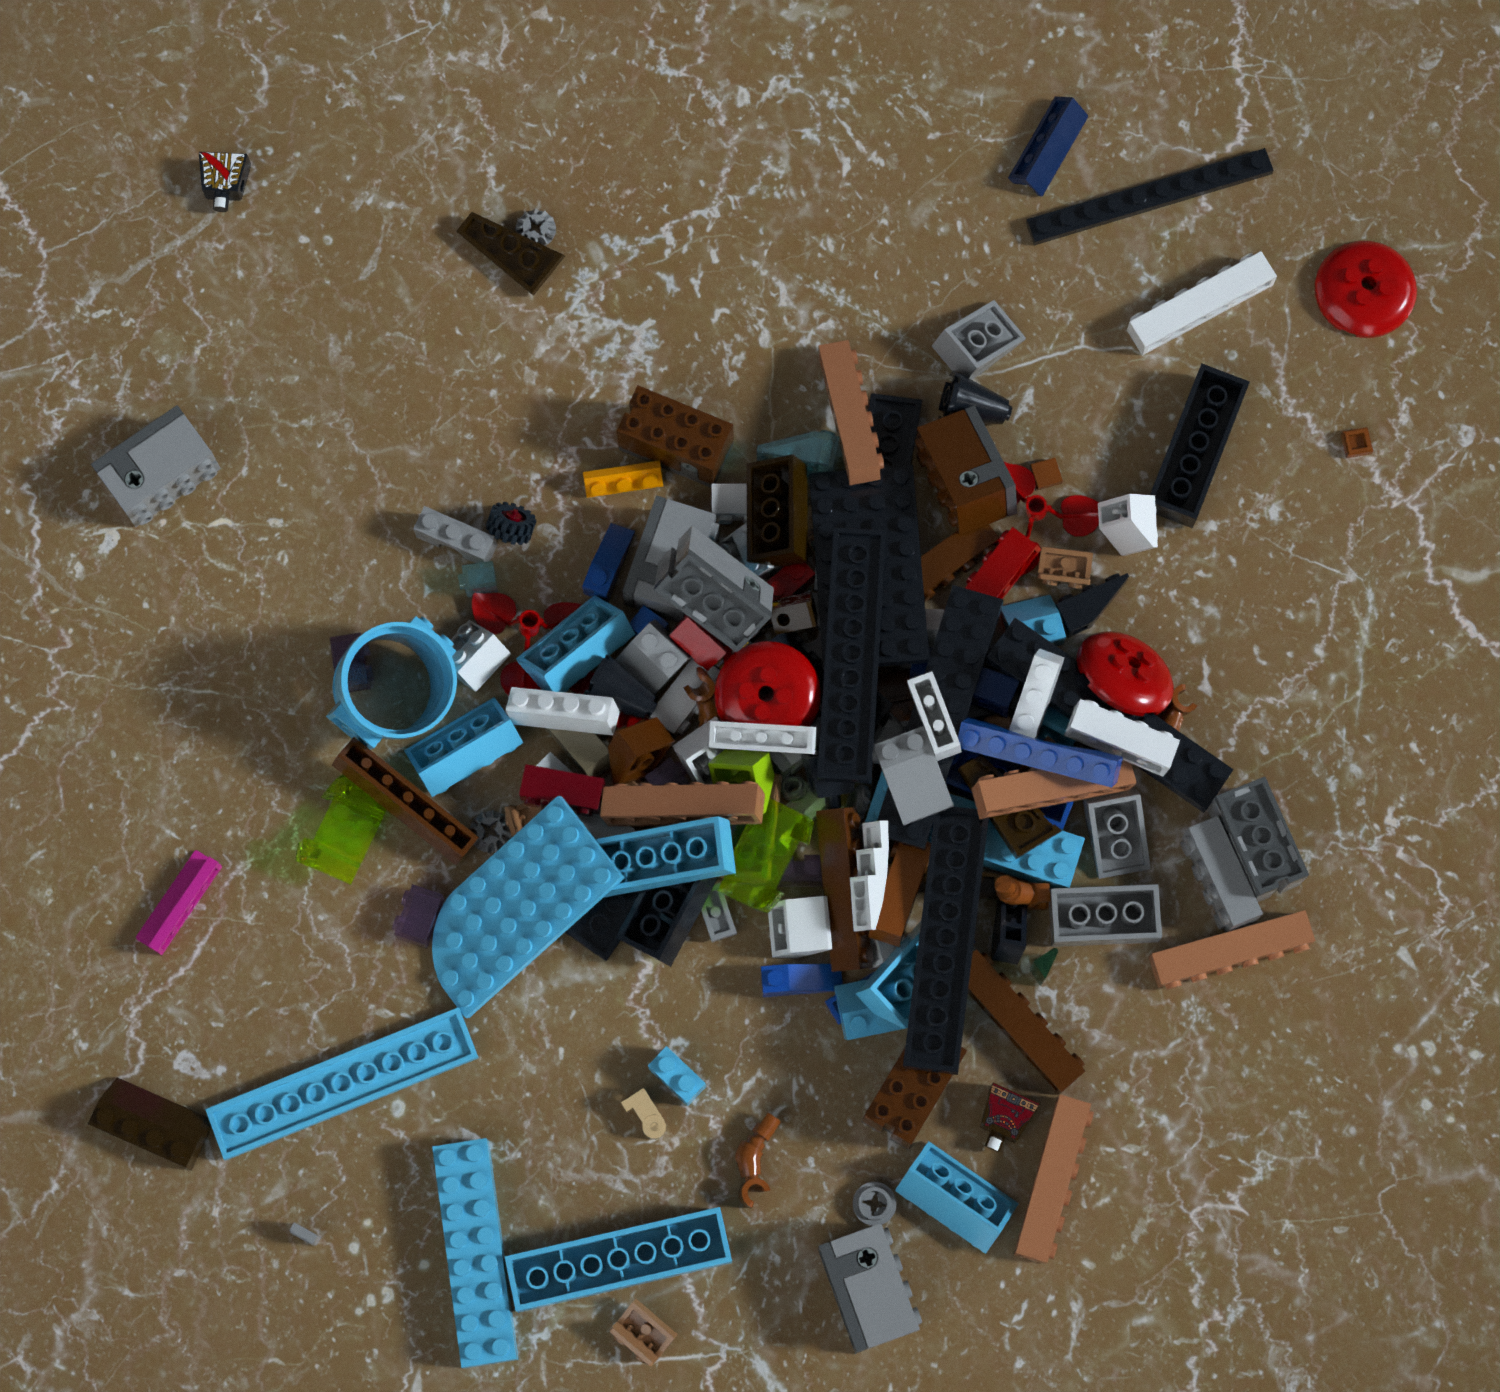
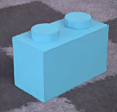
[648,1046,706,1106]

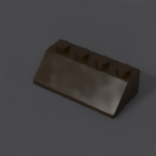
[746,454,808,567]
[88,1077,212,1171]

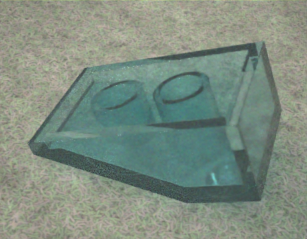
[757,430,840,477]

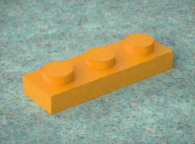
[583,460,663,498]

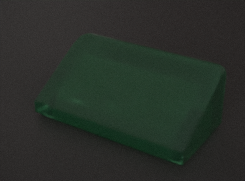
[1029,948,1058,986]

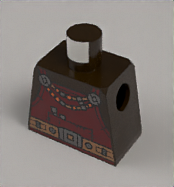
[980,1083,1040,1153]

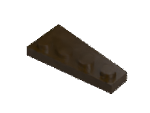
[456,212,565,296]
[958,754,1062,859]

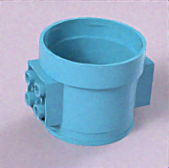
[326,616,457,749]

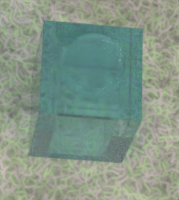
[458,561,498,597]

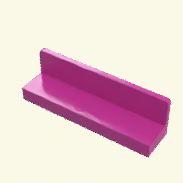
[136,850,222,955]

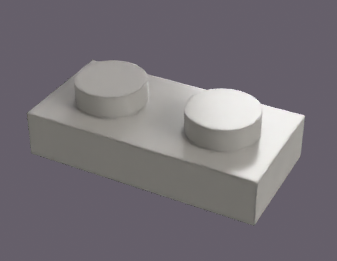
[701,883,737,943]

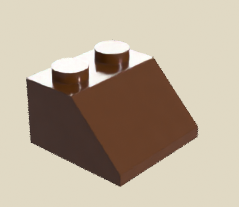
[608,717,675,784]

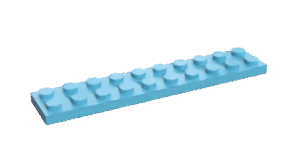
[205,1007,479,1161]

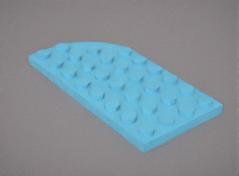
[432,796,625,1018]

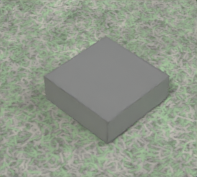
[289,1222,321,1246]

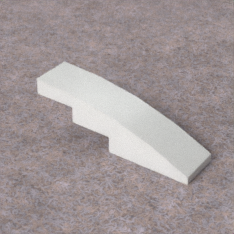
[850,820,889,932]

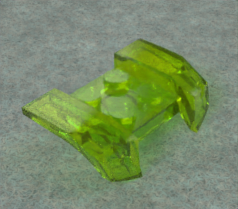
[295,775,386,885]
[717,798,814,913]

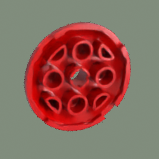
[1314,240,1417,338]
[1077,631,1174,716]
[714,641,821,727]

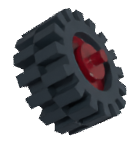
[486,502,537,545]

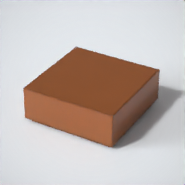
[1341,427,1373,458]
[1030,457,1063,490]

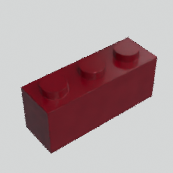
[519,764,605,817]

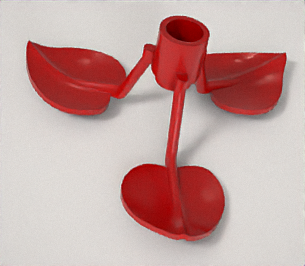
[1004,462,1099,577]
[472,593,581,696]

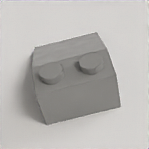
[932,300,1026,380]
[615,619,691,695]
[874,726,954,826]
[1083,786,1151,879]

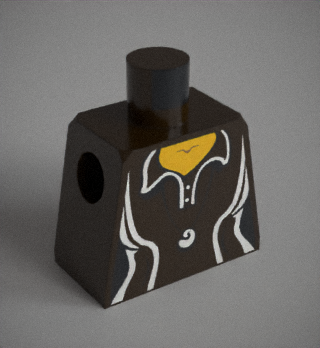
[761,590,818,634]

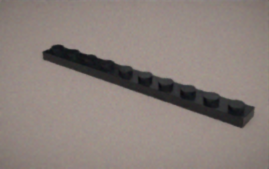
[1026,148,1274,246]

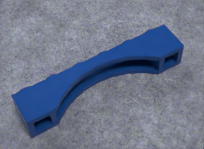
[958,718,1123,788]

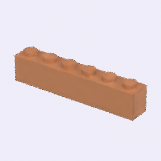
[818,340,884,485]
[972,760,1137,819]
[600,781,765,827]
[1148,910,1316,990]
[1014,1094,1094,1264]

